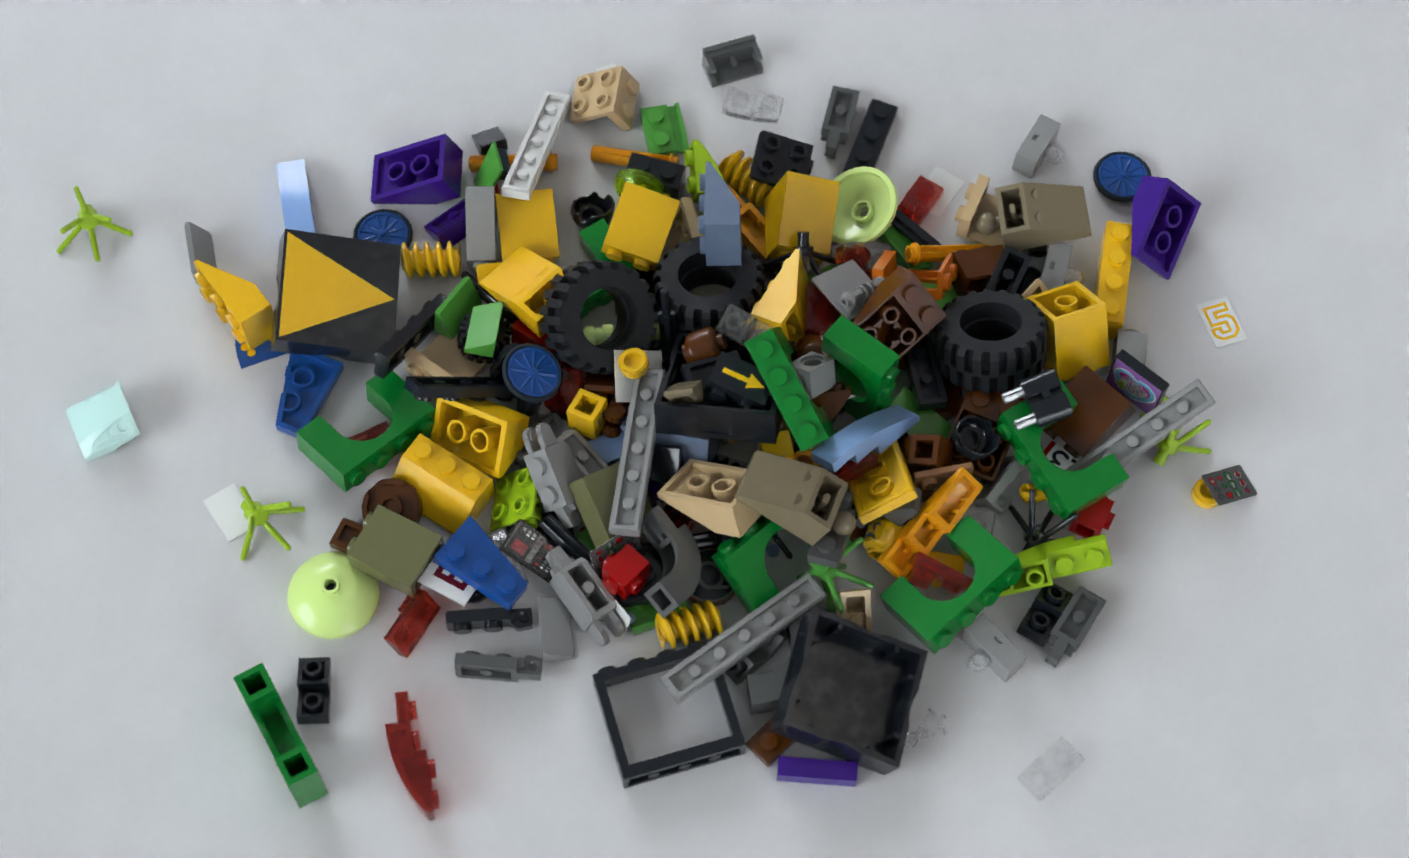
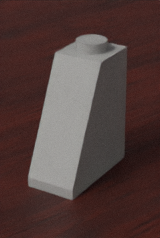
[465,186,496,270]

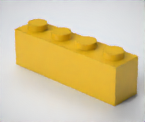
[1094,220,1132,339]

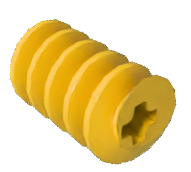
[718,150,774,209]
[401,241,462,278]
[655,600,723,651]

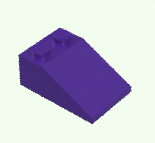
[371,133,463,204]
[1131,175,1202,280]

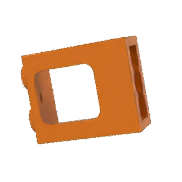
[872,250,957,300]

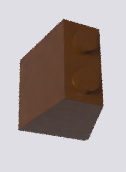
[1043,365,1136,459]

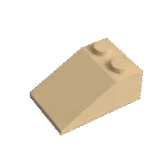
[657,458,762,538]

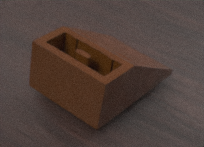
[853,265,947,358]
[947,390,1020,483]

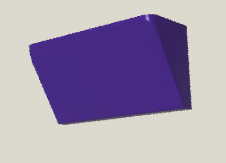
[424,198,466,249]

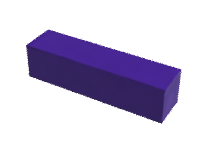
[777,756,858,787]

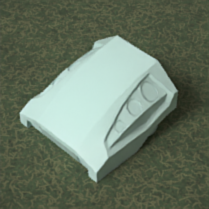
[66,381,140,462]

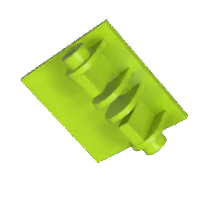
[490,467,543,532]

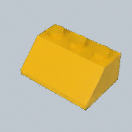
[431,398,530,478]
[393,433,495,535]

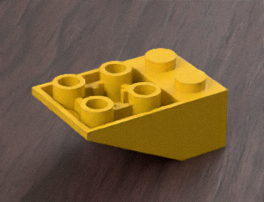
[479,246,563,338]
[751,248,810,345]
[193,260,273,350]

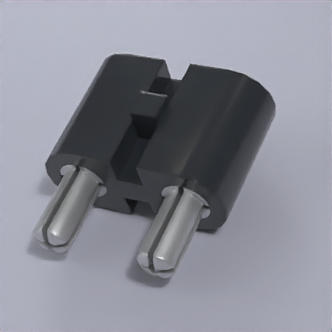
[1002,368,1073,430]

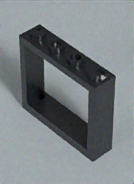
[592,641,746,789]

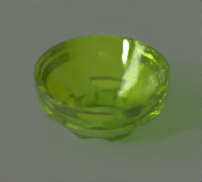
[613,168,664,198]

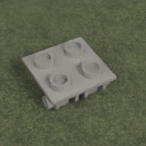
[811,259,885,321]

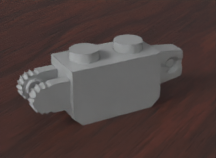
[522,422,584,529]
[545,546,625,646]

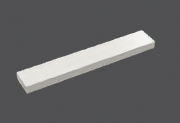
[501,91,571,201]

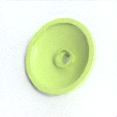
[832,166,898,247]
[287,551,380,639]

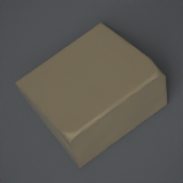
[664,380,703,404]

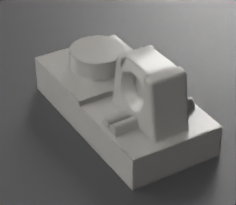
[972,456,1025,514]

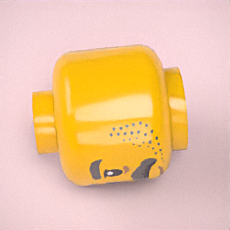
[863,516,903,560]

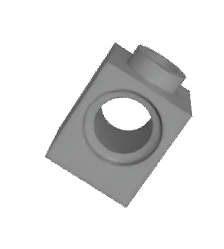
[1111,329,1147,367]
[792,351,836,399]

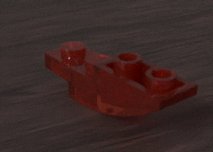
[385,691,440,821]

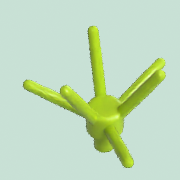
[56,186,133,262]
[1140,396,1212,466]
[240,486,305,561]

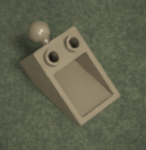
[975,182,1092,251]
[734,450,856,546]

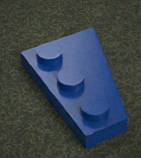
[275,353,344,438]
[433,515,528,611]

